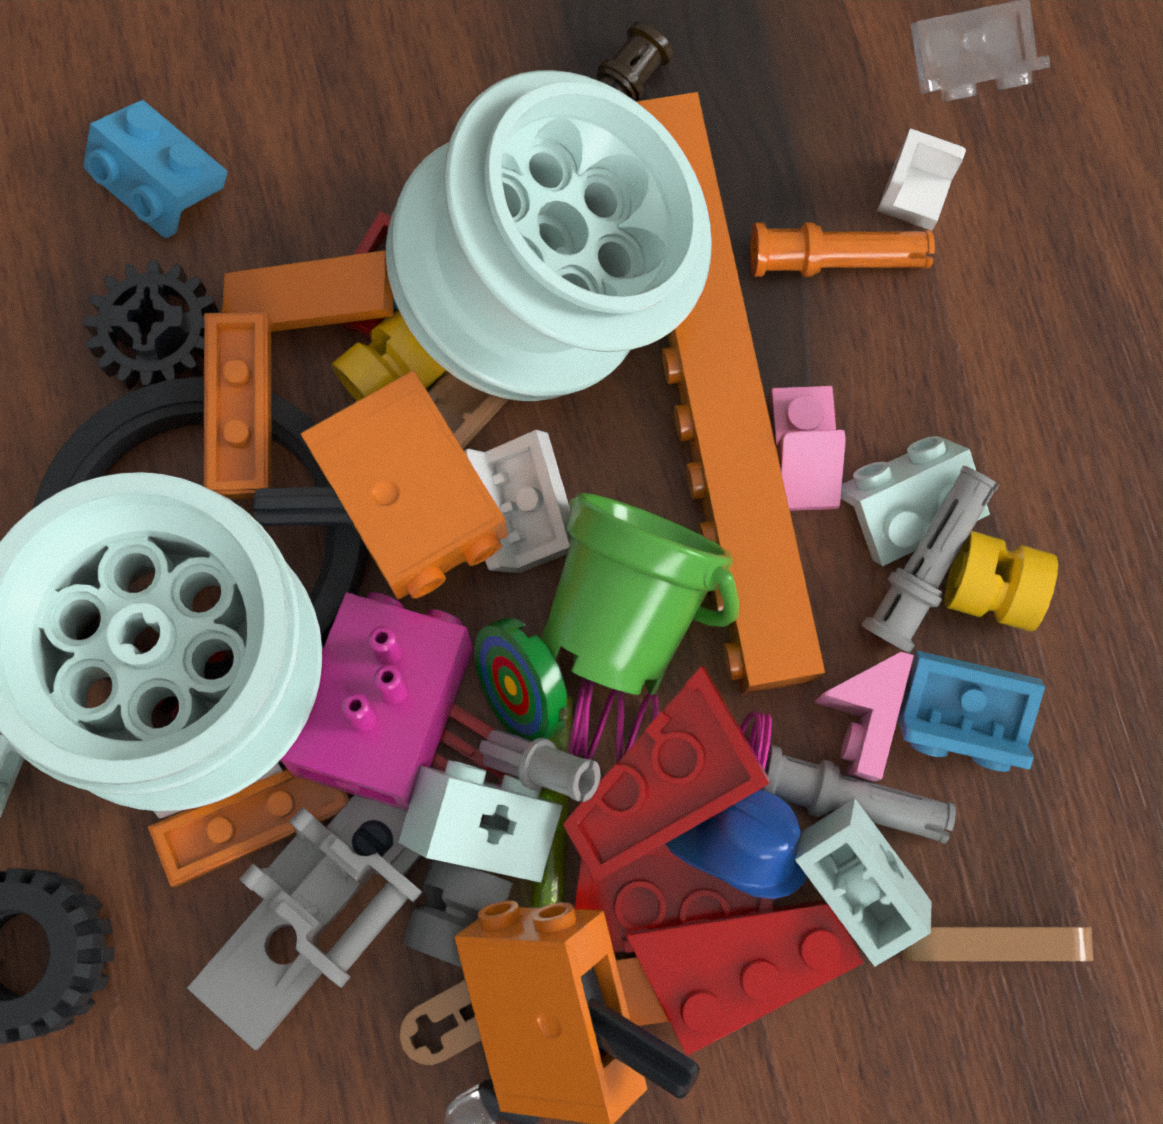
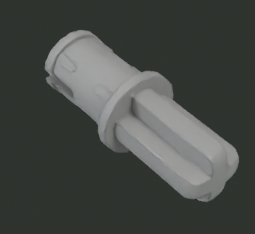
[479,730,601,802]

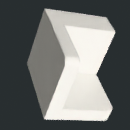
[877,128,966,231]

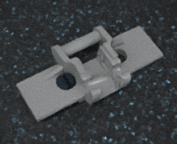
[187,795,422,1050]

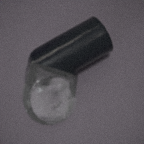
[445,1079,540,1124]

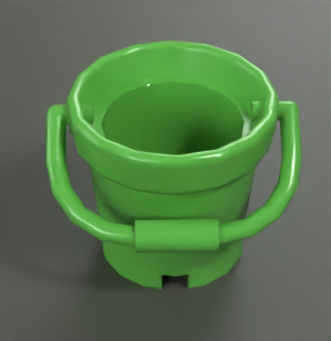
[540,493,740,695]

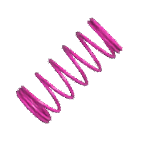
[567,678,772,770]

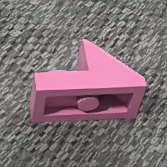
[769,386,846,511]
[814,652,914,783]

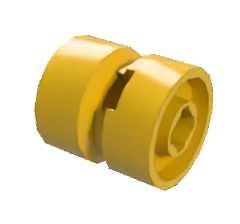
[330,309,447,402]
[944,531,1058,632]

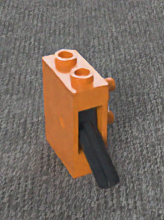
[252,370,508,600]
[454,901,700,1124]

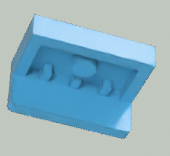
[83,100,228,238]
[897,651,1045,772]

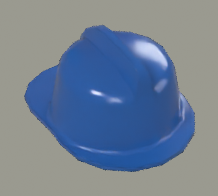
[665,790,807,899]

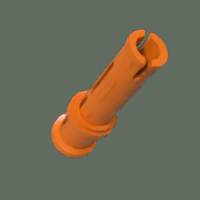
[749,222,935,277]

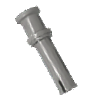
[861,465,1000,653]
[760,745,956,844]

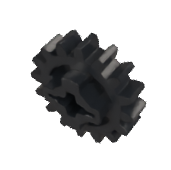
[83,260,219,390]

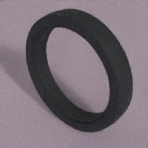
[33,377,366,704]

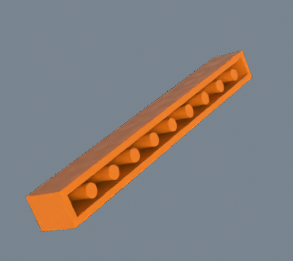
[637,92,825,695]

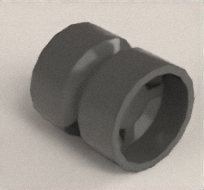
[400,859,513,967]

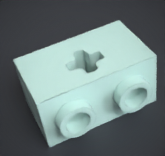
[398,760,563,882]
[795,798,932,967]

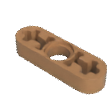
[903,927,1094,961]

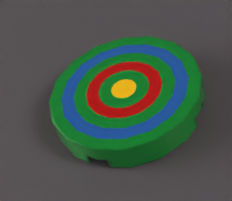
[474,618,567,741]

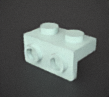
[841,436,990,566]

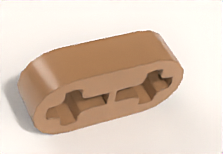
[399,980,481,1065]

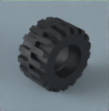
[0,868,115,1044]

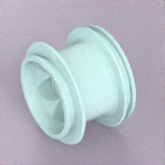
[386,70,712,401]
[0,472,322,811]

